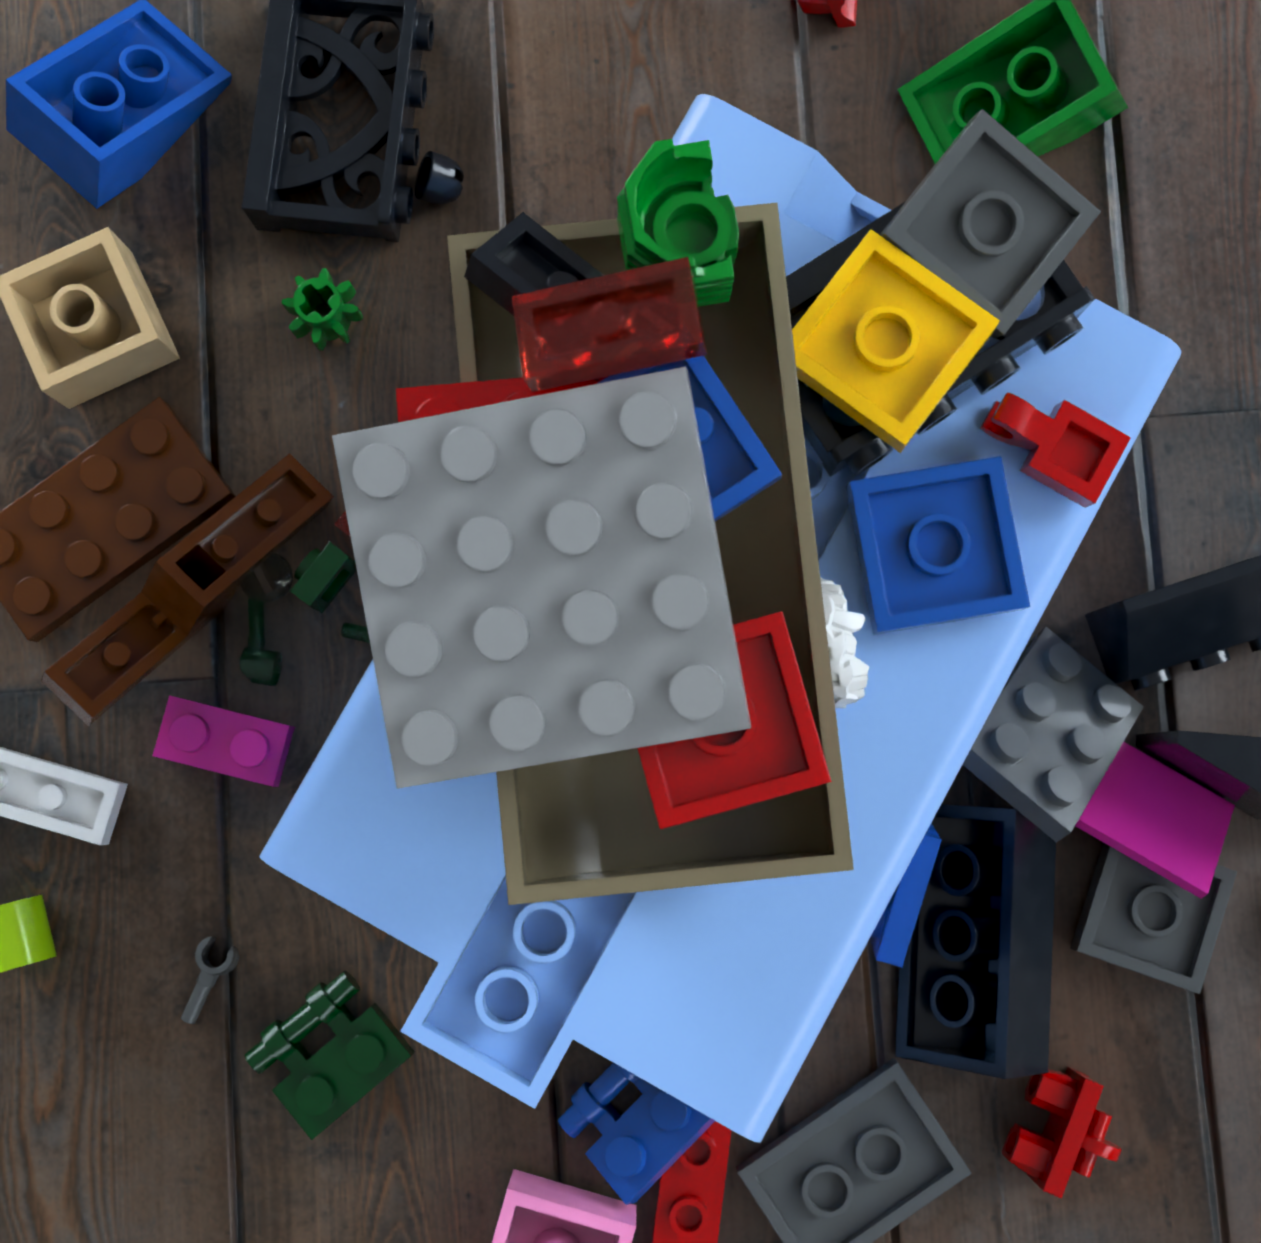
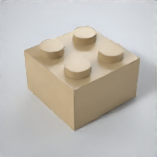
[0,227,180,409]

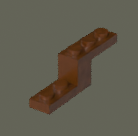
[41,453,334,726]

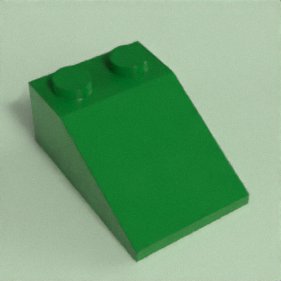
[897,0,1129,164]

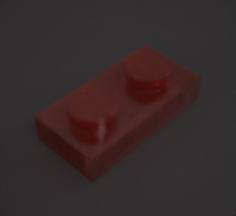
[512,257,708,392]

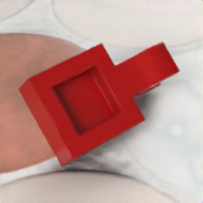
[980,392,1131,508]

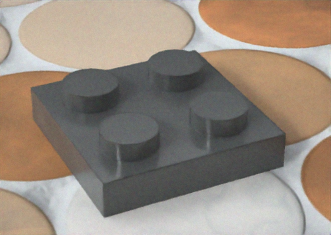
[880,109,1101,339]
[1070,843,1237,994]

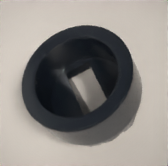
[415,151,464,205]

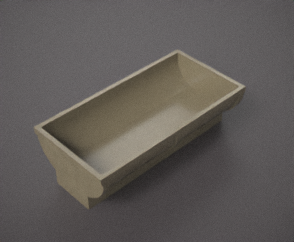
[447,203,854,905]

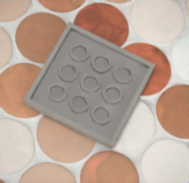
[332,366,751,789]

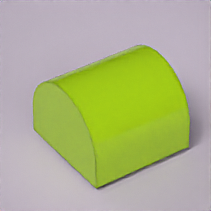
[0,895,57,973]

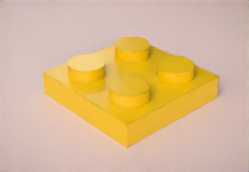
[792,229,1000,453]

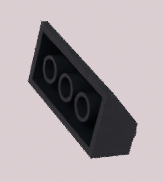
[1085,555,1261,691]
[895,804,1056,1079]

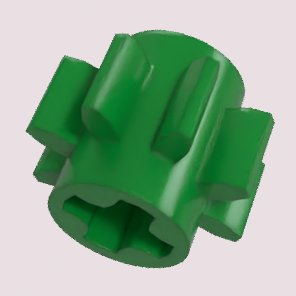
[282,268,363,351]

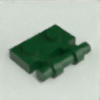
[245,971,415,1140]

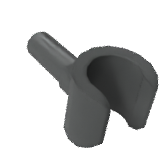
[181,936,239,1024]

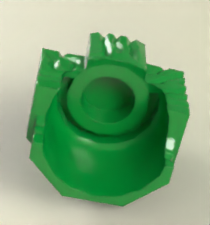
[617,139,739,311]

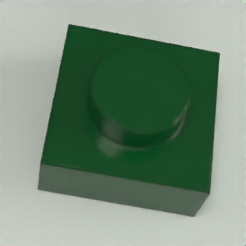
[290,541,357,613]

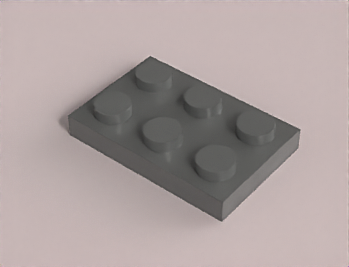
[963,627,1144,843]
[736,1058,972,1243]

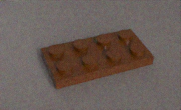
[0,396,236,642]

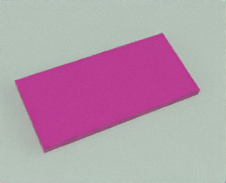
[1075,742,1235,899]

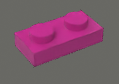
[152,695,295,787]

